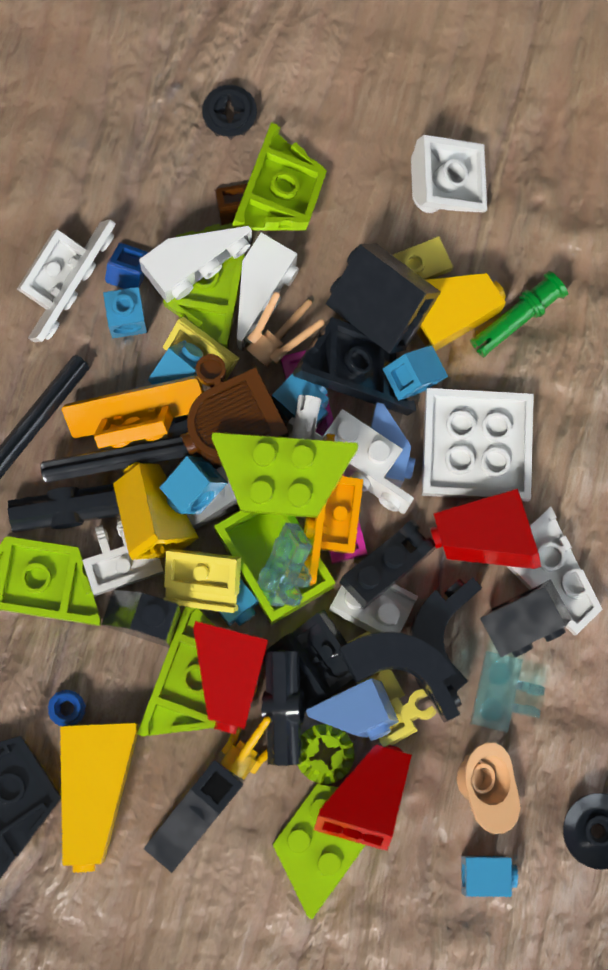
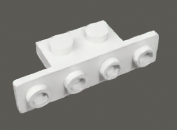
[17,219,116,342]
[286,409,414,514]

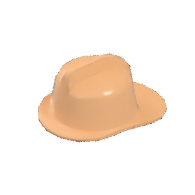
[457,743,520,834]

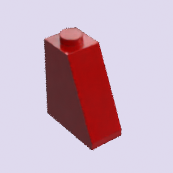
[430,489,541,569]
[193,621,268,735]
[314,744,412,851]

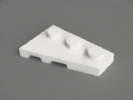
[507,506,603,636]

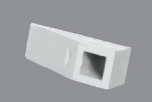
[139,226,252,303]
[237,233,299,351]

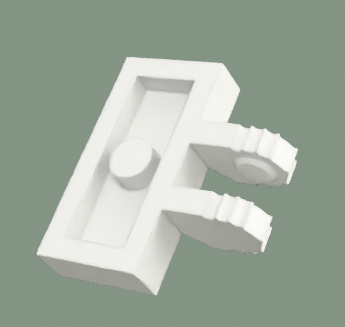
[82,519,164,596]

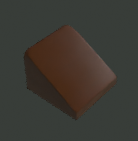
[215,183,247,226]

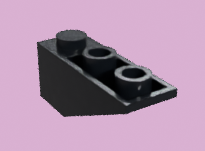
[143,760,244,873]

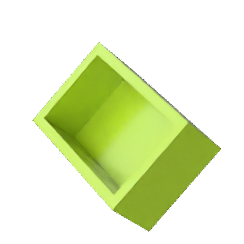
[214,510,336,625]

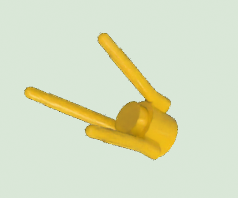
[220,686,271,780]

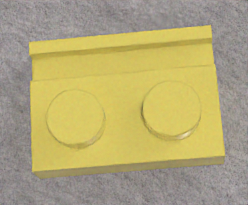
[163,548,241,613]

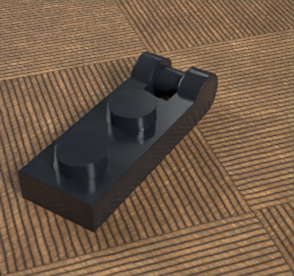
[340,519,436,609]

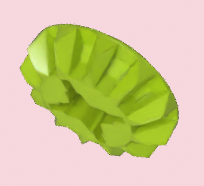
[298,724,354,784]

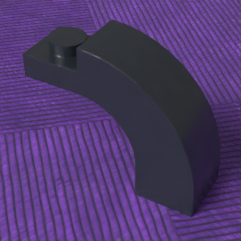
[409,577,483,703]
[338,632,462,723]

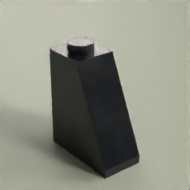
[101,590,182,648]

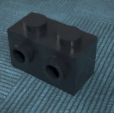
[480,579,572,657]

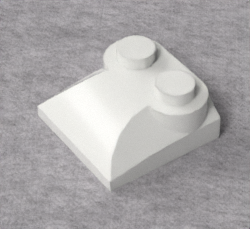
[411,135,487,213]

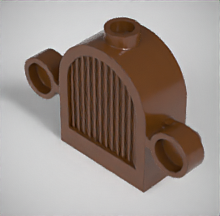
[180,354,289,466]

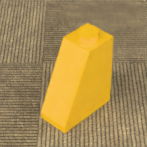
[416,273,506,351]
[113,462,199,560]

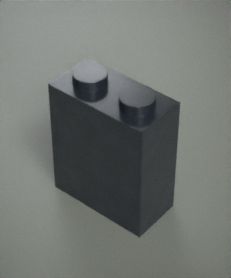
[326,243,441,354]

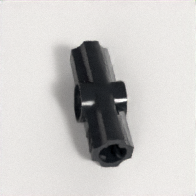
[7,484,120,533]
[262,650,305,766]

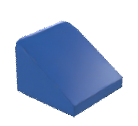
[105,242,149,289]

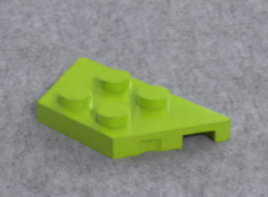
[231,122,327,231]
[163,223,246,349]
[212,433,358,518]
[0,536,101,626]
[137,607,215,737]
[272,784,366,920]

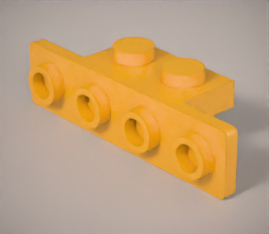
[62,375,204,449]
[299,433,364,585]

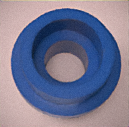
[48,690,86,726]

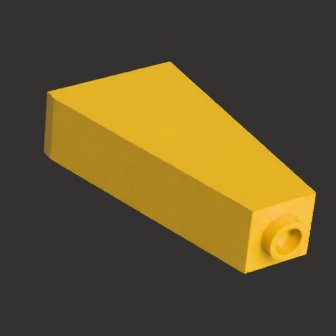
[60,723,139,873]

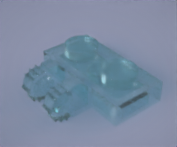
[257,522,312,607]
[470,651,545,732]

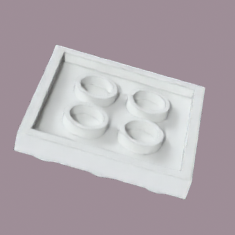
[422,388,534,501]

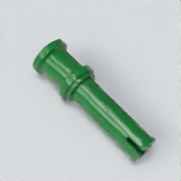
[470,271,568,358]

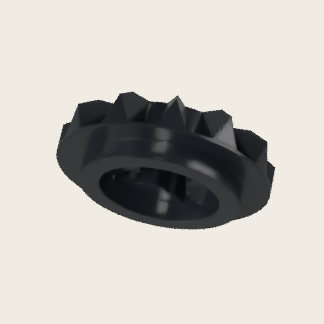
[202,85,257,140]

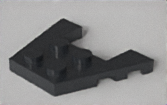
[0,736,61,879]

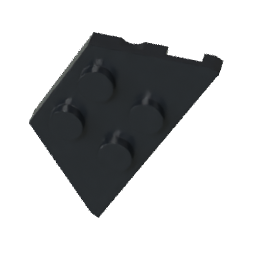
[293,317,416,416]

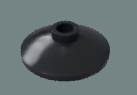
[563,793,608,870]

